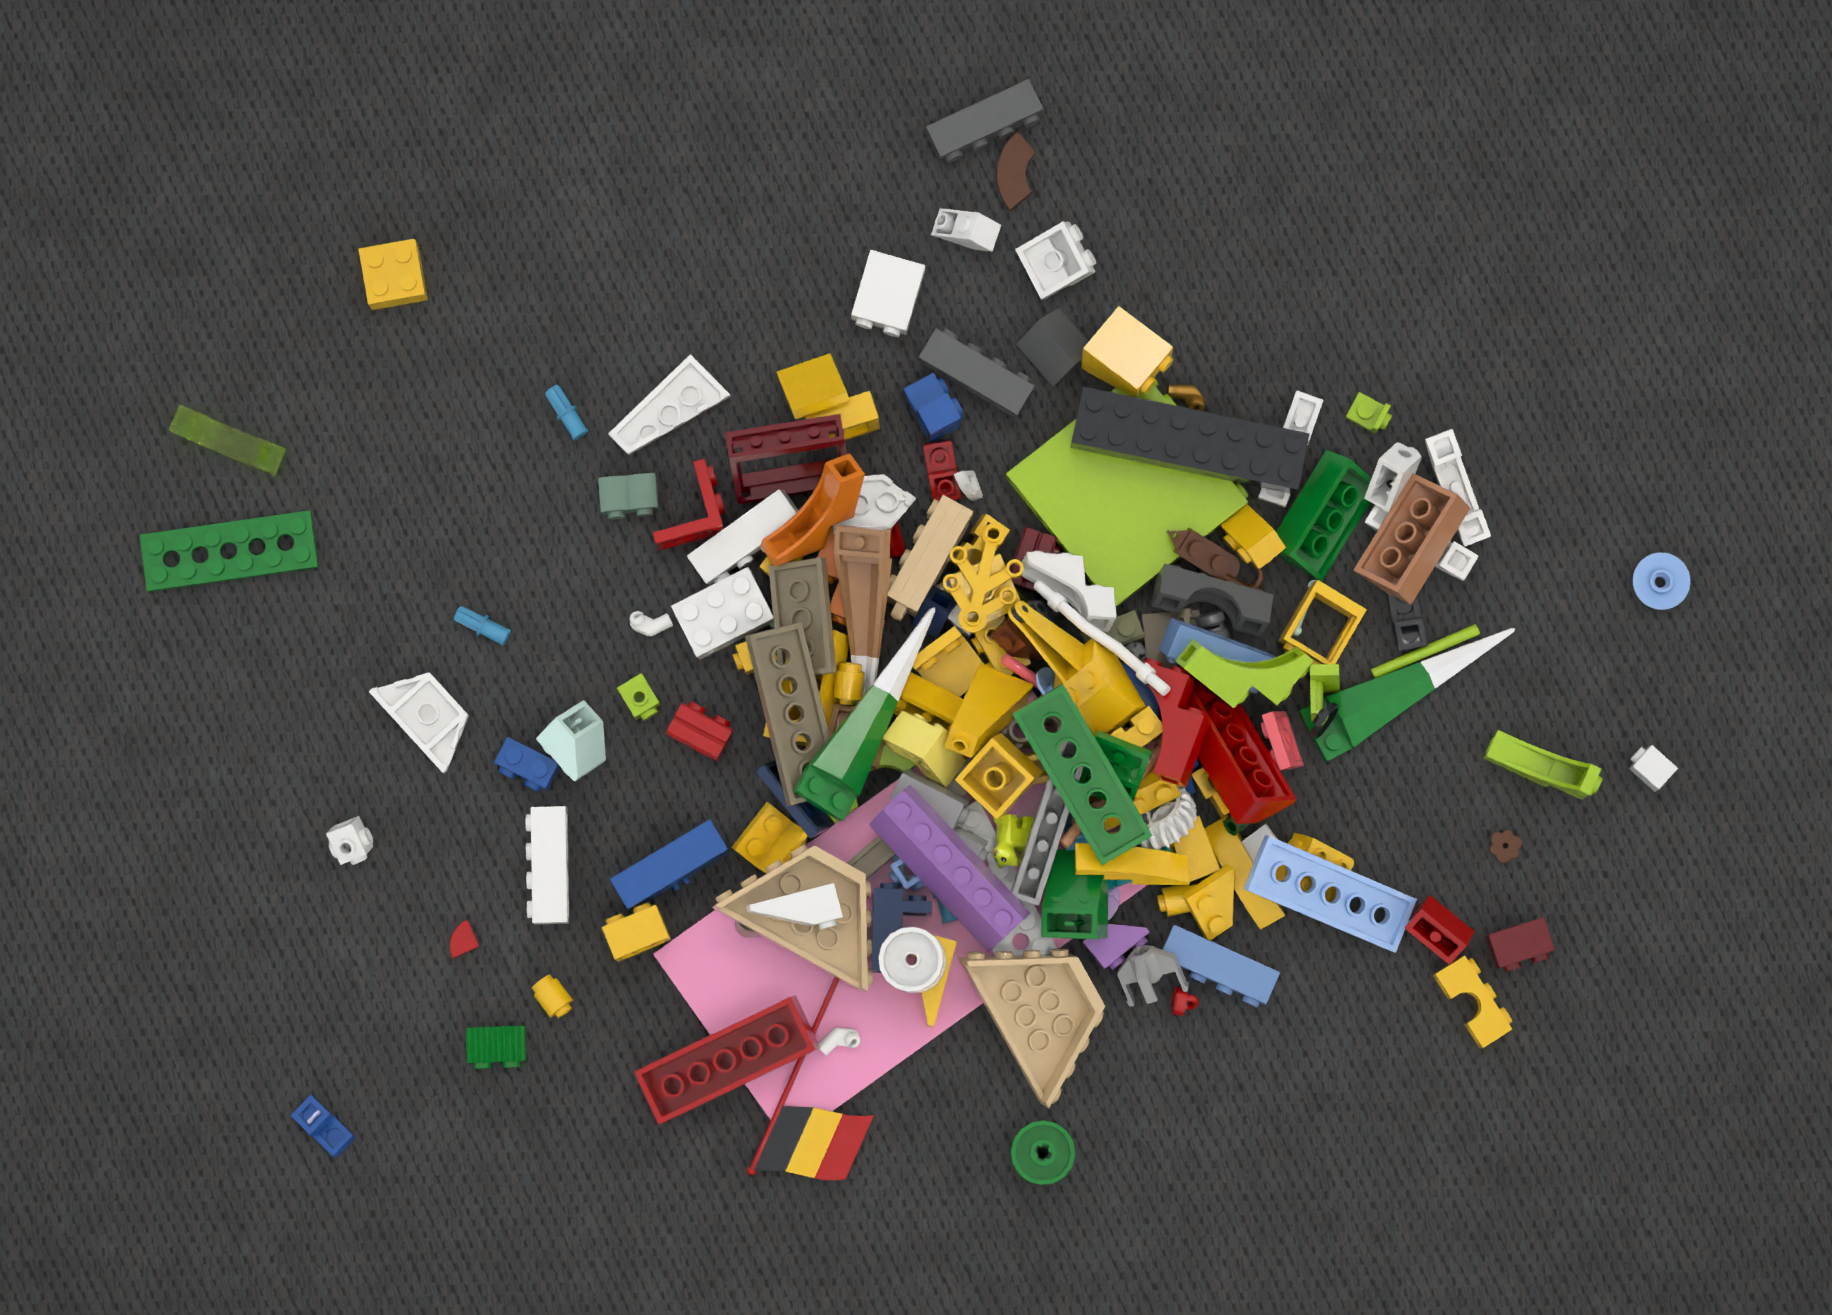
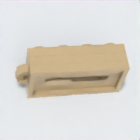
[887,495,973,621]

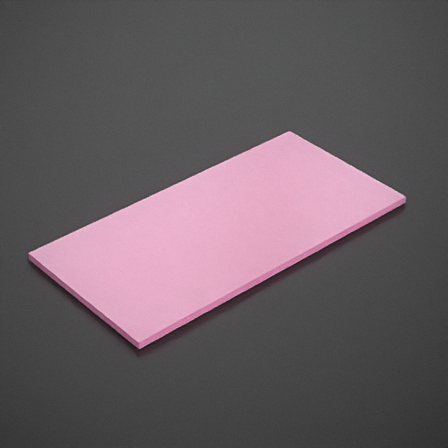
[653,690,1147,1120]

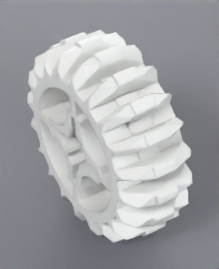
[1120,786,1197,850]

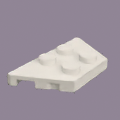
[369,672,469,774]

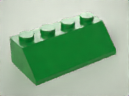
[1276,450,1372,582]

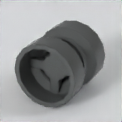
[1195,610,1230,638]

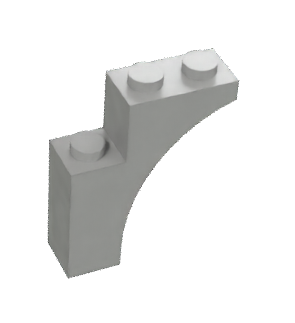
[890,769,989,863]

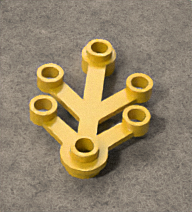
[943,523,1024,633]

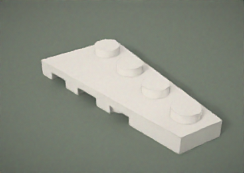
[608,354,731,455]

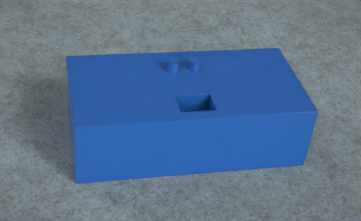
[610,819,730,912]

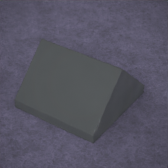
[1016,308,1089,387]

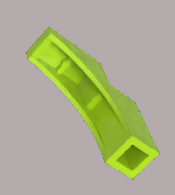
[1175,639,1314,708]
[1483,730,1603,800]

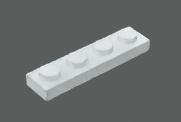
[1258,391,1323,508]

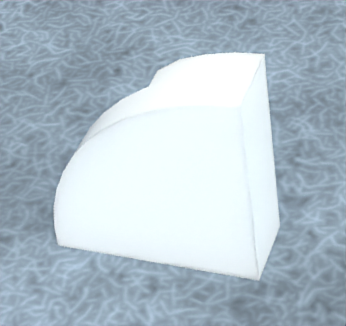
[954,471,983,501]

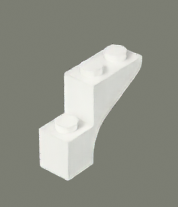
[1022,551,1117,632]

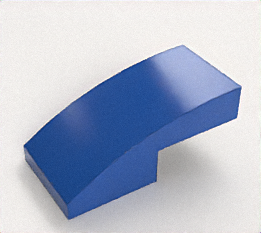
[291,1095,356,1158]

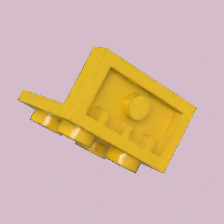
[913,626,985,697]
[731,802,808,874]

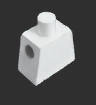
[1364,443,1422,512]

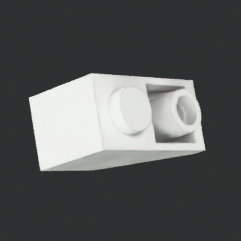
[931,208,1001,252]

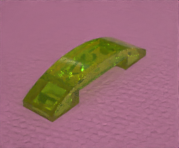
[168,405,287,475]

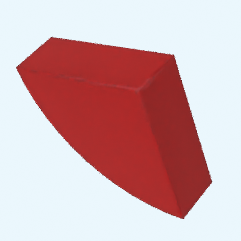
[450,920,480,959]

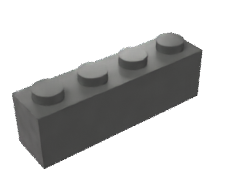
[926,79,1043,163]
[919,328,1035,419]

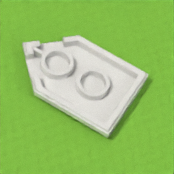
[832,474,916,534]

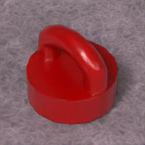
[1171,986,1199,1016]

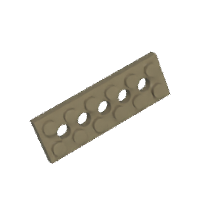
[745,622,830,806]

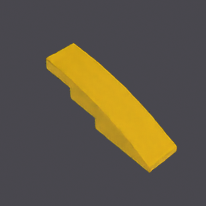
[1075,843,1190,885]

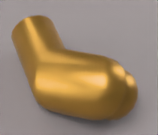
[1168,384,1206,411]

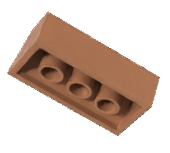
[1353,473,1470,605]

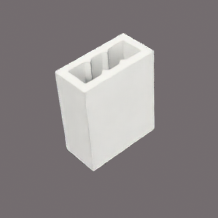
[851,250,925,337]

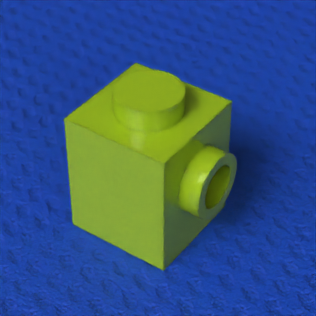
[617,673,660,721]

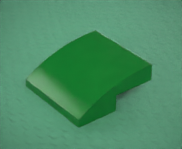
[1079,731,1153,802]

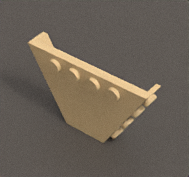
[712,844,873,992]
[958,949,1105,1108]

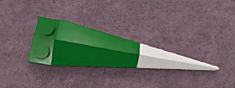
[793,607,935,822]
[1298,628,1515,763]

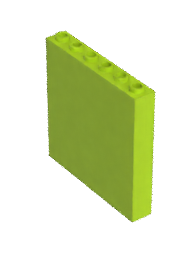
[1005,378,1248,608]

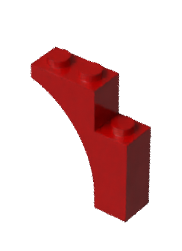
[1132,658,1210,788]

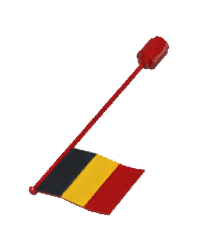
[746,936,874,1180]

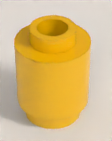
[833,662,865,705]
[1157,884,1196,917]
[532,974,573,1019]

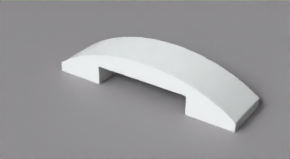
[1425,429,1491,547]
[1365,505,1479,581]

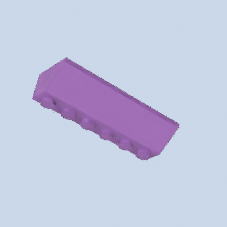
[869,785,1030,952]

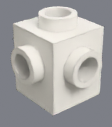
[326,816,373,865]

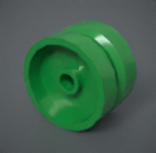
[1010,1120,1075,1185]

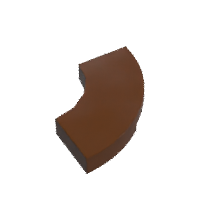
[997,131,1036,211]

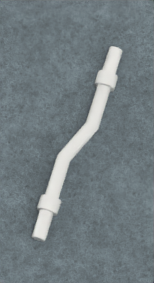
[1033,580,1170,696]

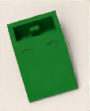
[1041,849,1109,939]

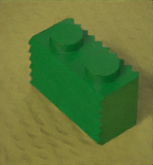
[466,1026,527,1069]

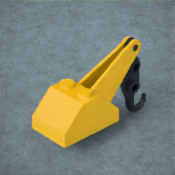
[1008,600,1146,737]

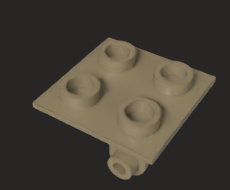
[1142,608,1200,670]

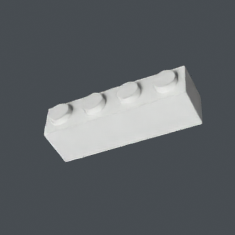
[687,489,799,585]
[526,806,569,924]

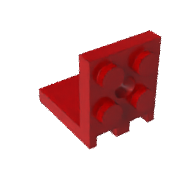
[652,459,725,551]

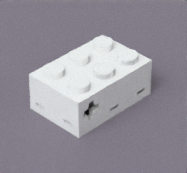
[671,567,774,660]

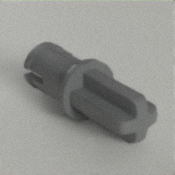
[1125,642,1146,661]

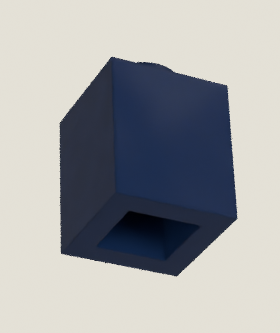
[912,585,957,639]

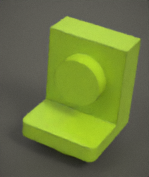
[1345,392,1392,434]

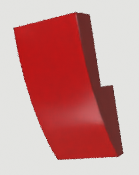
[923,439,962,501]

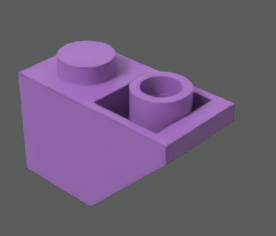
[1082,924,1149,970]

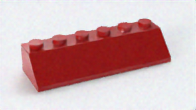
[1176,665,1297,824]

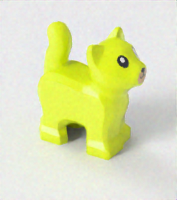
[992,814,1034,869]

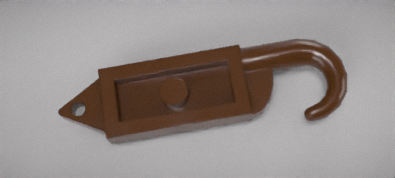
[1167,527,1264,589]

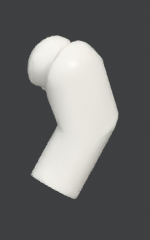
[629,611,673,636]
[818,1027,861,1056]

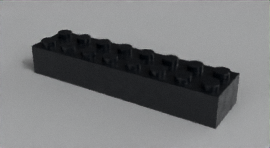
[1070,386,1310,495]

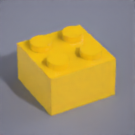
[359,239,428,310]
[955,733,1043,819]
[602,902,672,962]

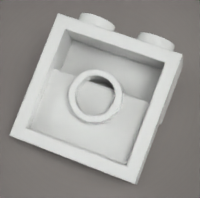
[1015,221,1096,299]

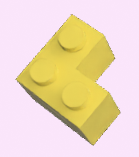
[883,711,966,788]

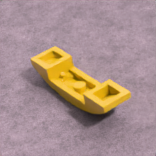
[1204,815,1286,930]

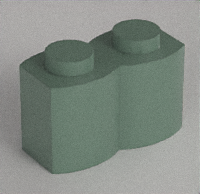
[598,473,660,519]

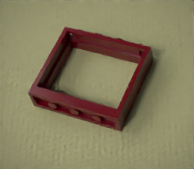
[725,414,847,504]

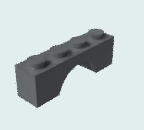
[1152,564,1274,637]

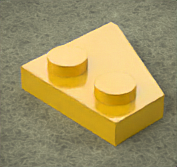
[1182,864,1234,940]

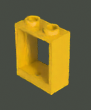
[805,391,880,450]
[1278,580,1367,664]

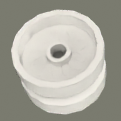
[879,927,947,994]

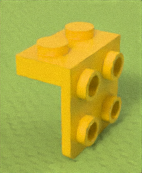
[1275,833,1354,902]

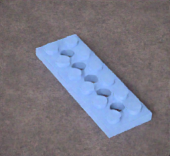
[1243,835,1417,953]

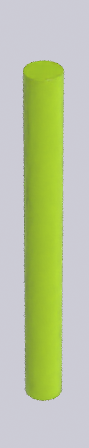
[1370,624,1480,679]

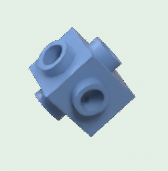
[889,854,925,892]

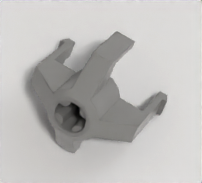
[1117,945,1189,1007]

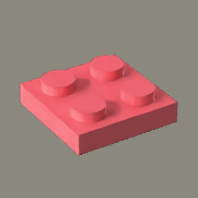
[1261,711,1304,770]

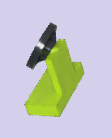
[1310,664,1340,739]

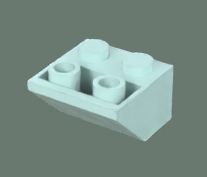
[536,700,606,782]

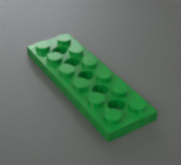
[140,510,319,592]
[1012,683,1153,865]

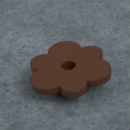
[1489,830,1522,863]

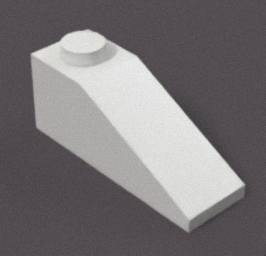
[746,883,843,930]

